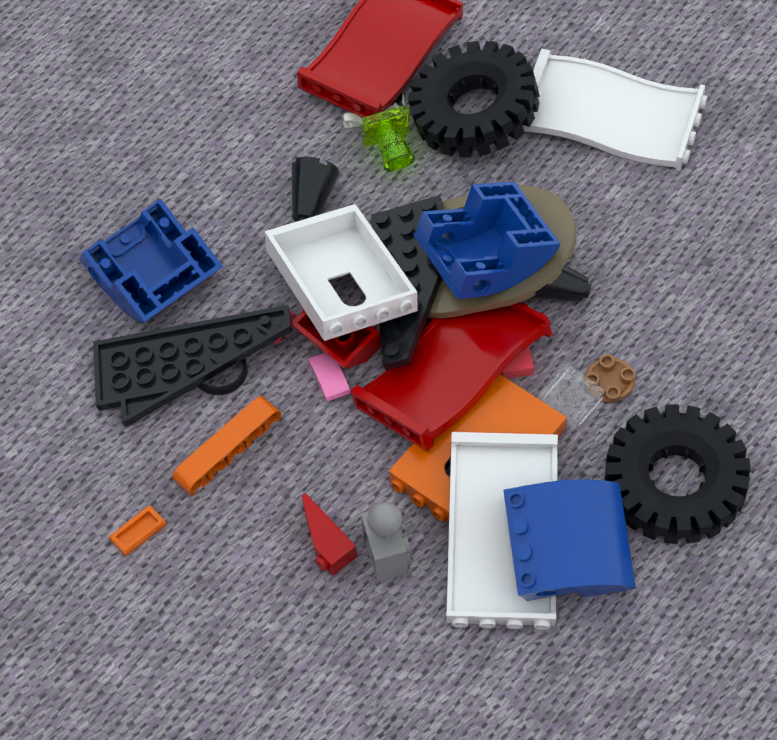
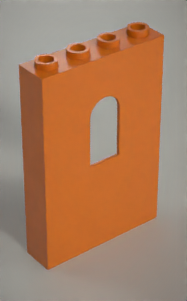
[389,374,567,522]

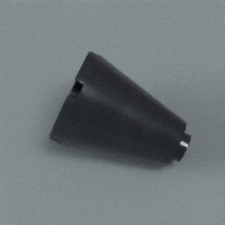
[291,156,339,222]
[531,265,592,302]

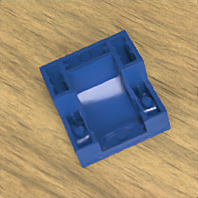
[414,181,561,299]
[79,199,223,324]
[503,479,636,601]

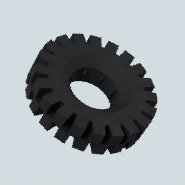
[408,41,540,157]
[605,404,751,544]

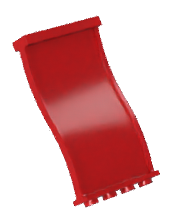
[297,0,463,124]
[350,302,552,451]

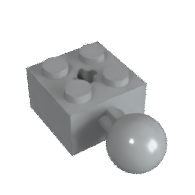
[361,502,412,583]

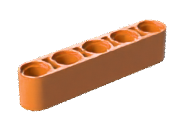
[172,396,281,495]

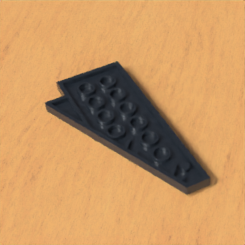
[371,195,464,371]
[93,305,292,427]

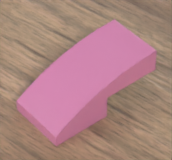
[308,353,350,402]

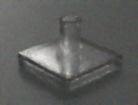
[536,362,607,432]

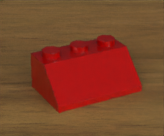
[292,310,381,369]

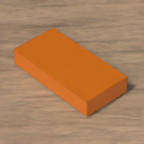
[109,505,167,557]

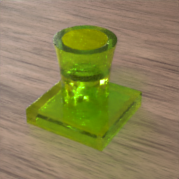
[361,105,415,172]

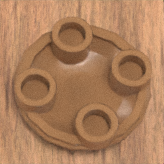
[585,354,635,402]

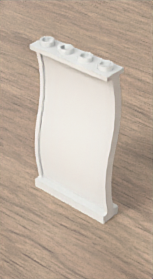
[522,49,708,171]
[446,432,558,630]

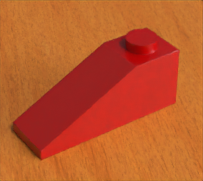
[302,493,358,575]

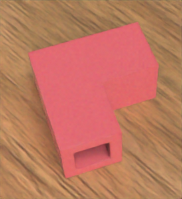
[501,346,534,379]

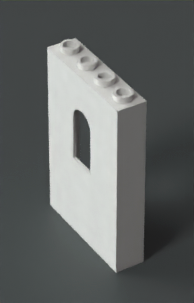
[265,204,418,341]

